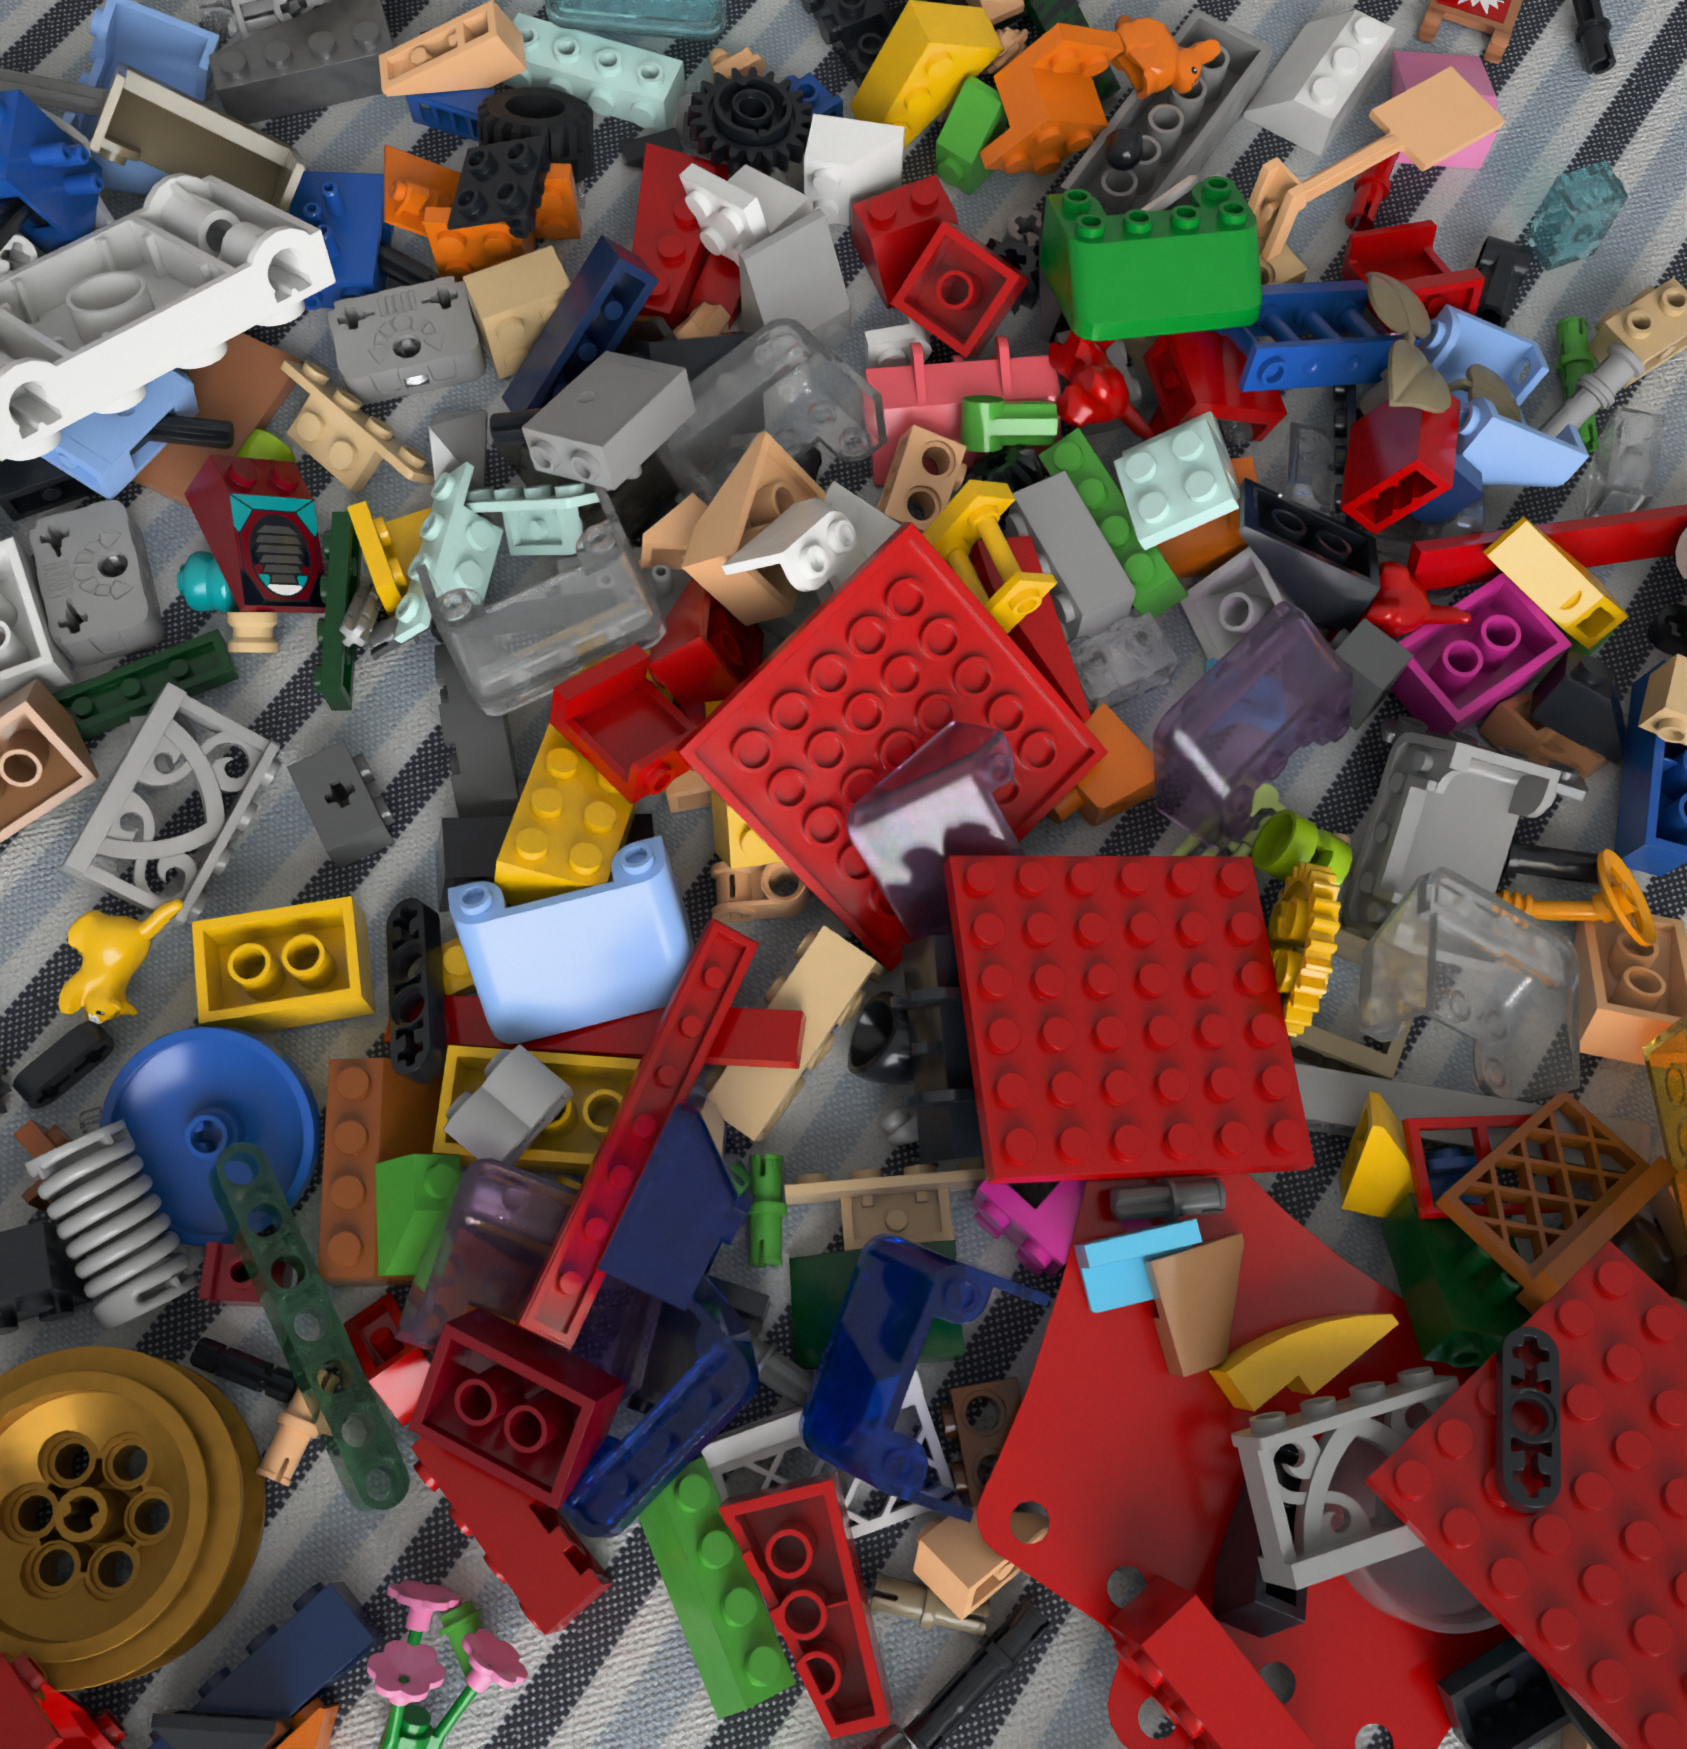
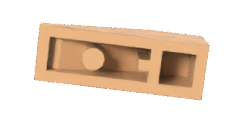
[378,0,527,97]

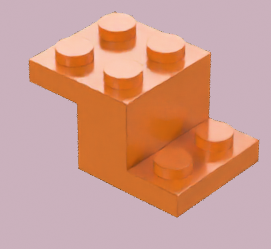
[979,23,1125,176]
[423,163,582,282]

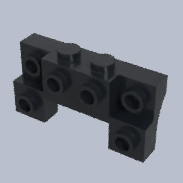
[801,0,922,89]

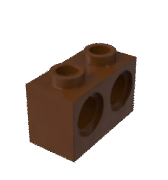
[939,1377,1022,1507]

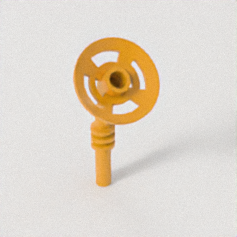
[1490,849,1656,947]

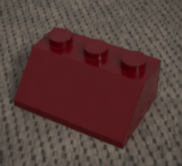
[408,1307,627,1510]

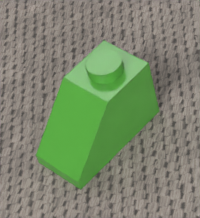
[935,75,1006,195]
[375,1154,462,1276]

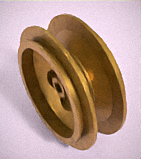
[0,1346,266,1692]

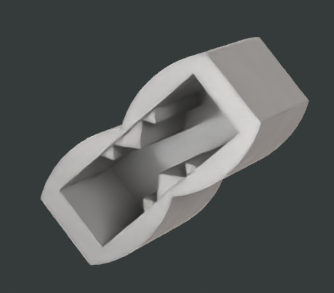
[443,1044,574,1178]

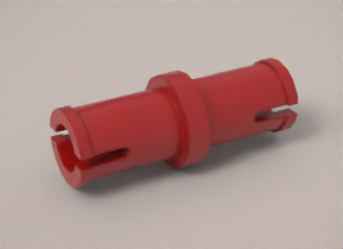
[1345,152,1400,232]

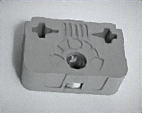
[327,276,486,405]
[29,499,164,666]

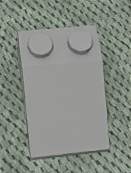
[738,208,851,378]

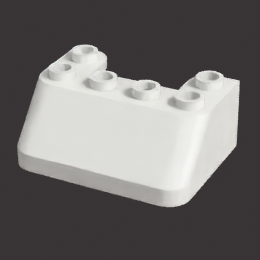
[721,498,867,604]

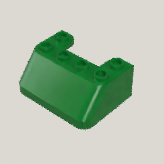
[1039,176,1263,341]

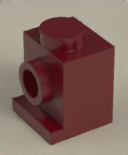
[198,1242,293,1308]

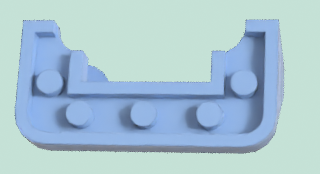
[448,835,694,1044]

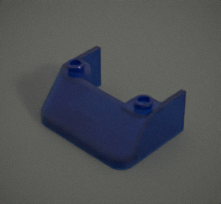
[597,1093,756,1311]
[799,1233,1050,1523]
[562,1248,759,1538]

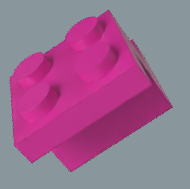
[971,1178,1154,1278]

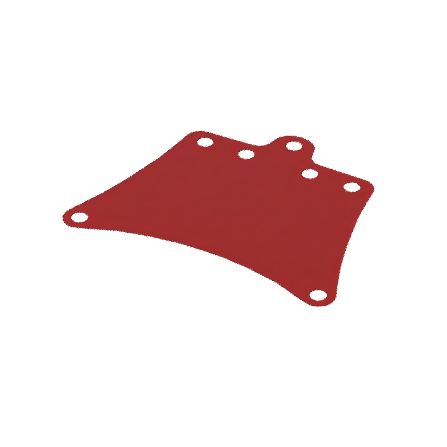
[977,1173,1512,1749]

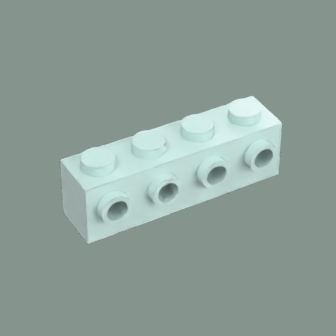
[503,13,686,131]

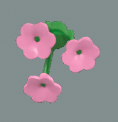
[367,1580,528,1749]

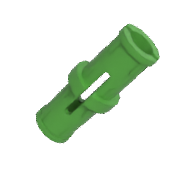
[744,1153,787,1268]

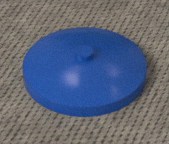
[99,1026,321,1246]

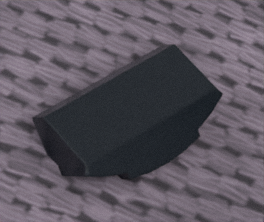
[619,128,684,170]

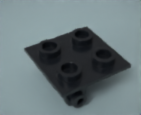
[447,134,551,239]

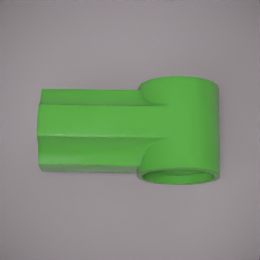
[960,395,1058,452]

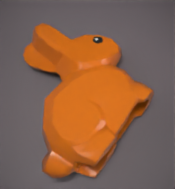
[1110,15,1221,100]

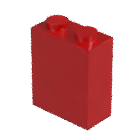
[1340,393,1461,535]

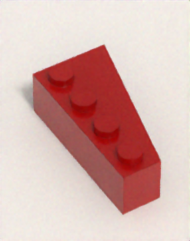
[718,1471,893,1739]

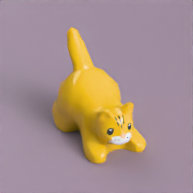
[59,899,183,1024]

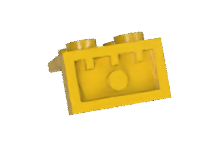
[347,501,432,617]

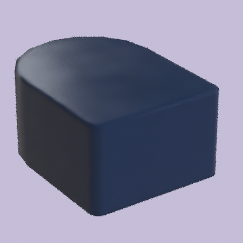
[1410,450,1483,523]

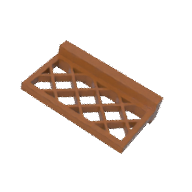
[1435,1088,1679,1315]

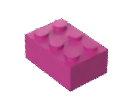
[1391,572,1572,736]

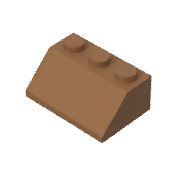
[0,678,99,843]

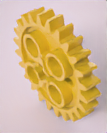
[1266,862,1341,1037]

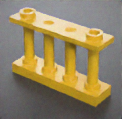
[922,479,1057,634]

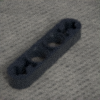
[386,897,447,1085]

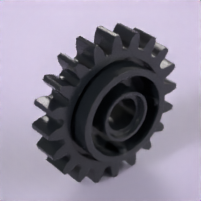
[687,67,813,177]

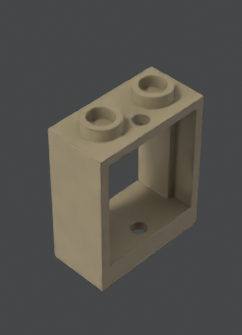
[1288,926,1431,1080]

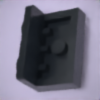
[1436,1636,1572,1749]

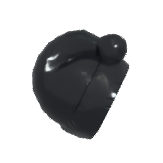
[848,991,914,1085]

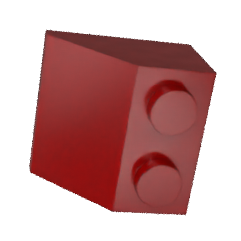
[851,174,959,310]

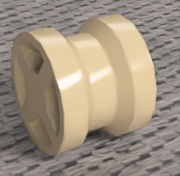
[227,612,279,653]

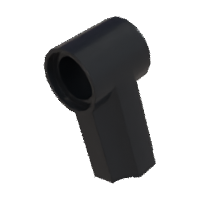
[1474,235,1533,328]

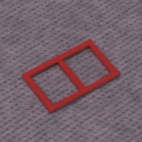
[1402,1114,1561,1219]

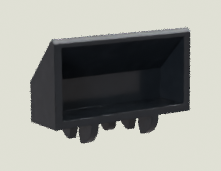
[890,935,984,1164]

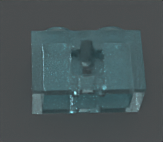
[1525,160,1628,272]

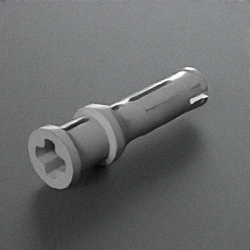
[1537,342,1645,438]

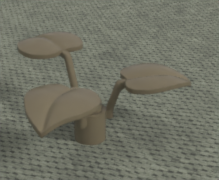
[1359,271,1522,424]

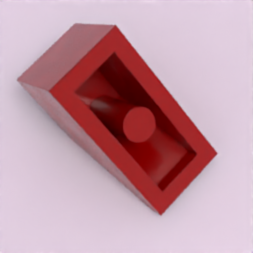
[343,1292,433,1426]

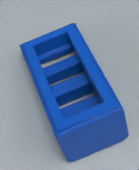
[406,89,496,142]

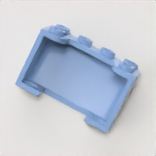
[57,0,220,196]
[1418,304,1589,487]

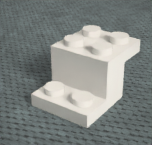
[679,163,814,266]

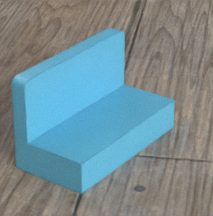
[1074,1219,1202,1313]

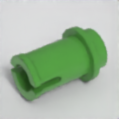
[439,1599,484,1684]

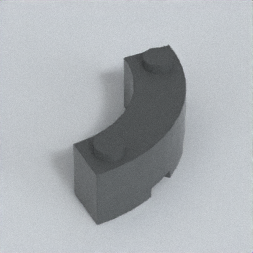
[434,635,528,818]

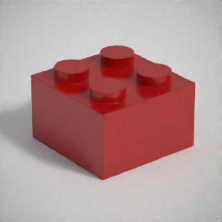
[890,221,1030,359]

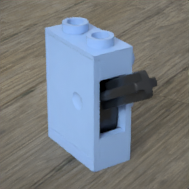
[40,368,234,500]

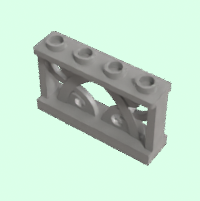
[58,682,281,927]
[1231,1367,1460,1590]

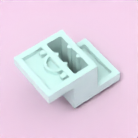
[1113,410,1240,550]

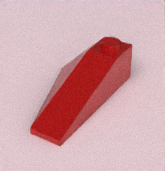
[968,535,1091,724]

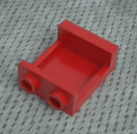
[1341,220,1485,334]
[1142,331,1287,442]
[549,644,698,805]

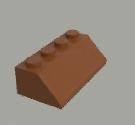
[317,1058,445,1288]

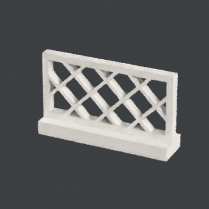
[700,1365,959,1539]

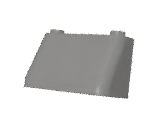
[1343,732,1561,974]

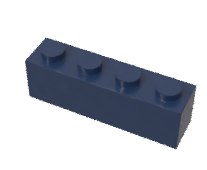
[502,235,659,412]
[148,1582,386,1749]

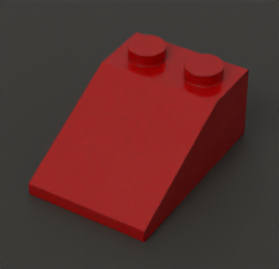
[648,578,764,726]

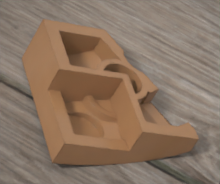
[1478,691,1611,796]
[1143,1232,1244,1377]

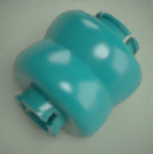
[177,551,240,613]

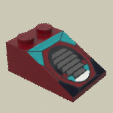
[184,454,326,613]

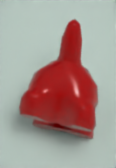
[1048,328,1155,440]
[1326,561,1472,643]

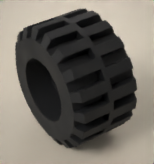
[477,88,594,184]

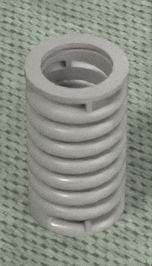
[24,1119,200,1331]

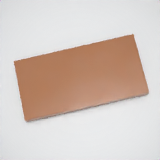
[132,333,303,509]

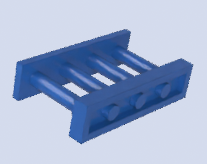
[1206,280,1420,392]

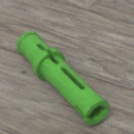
[1555,316,1599,454]

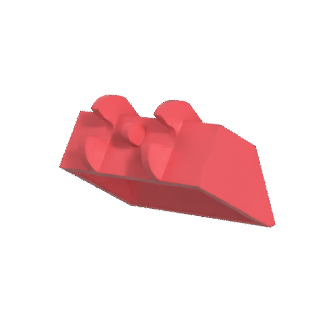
[864,336,1061,486]

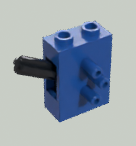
[0,89,103,254]
[289,171,440,310]

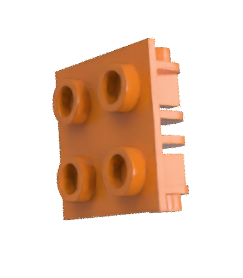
[384,144,461,238]

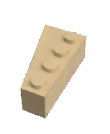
[702,925,888,1141]

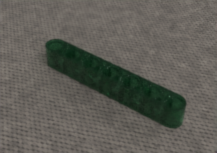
[208,1142,410,1513]

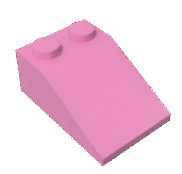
[1391,50,1497,169]

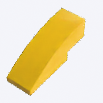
[1207,1313,1399,1412]

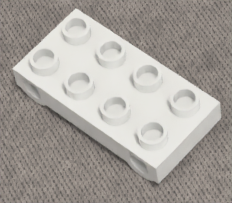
[0,173,336,461]

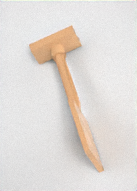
[1248,66,1505,262]

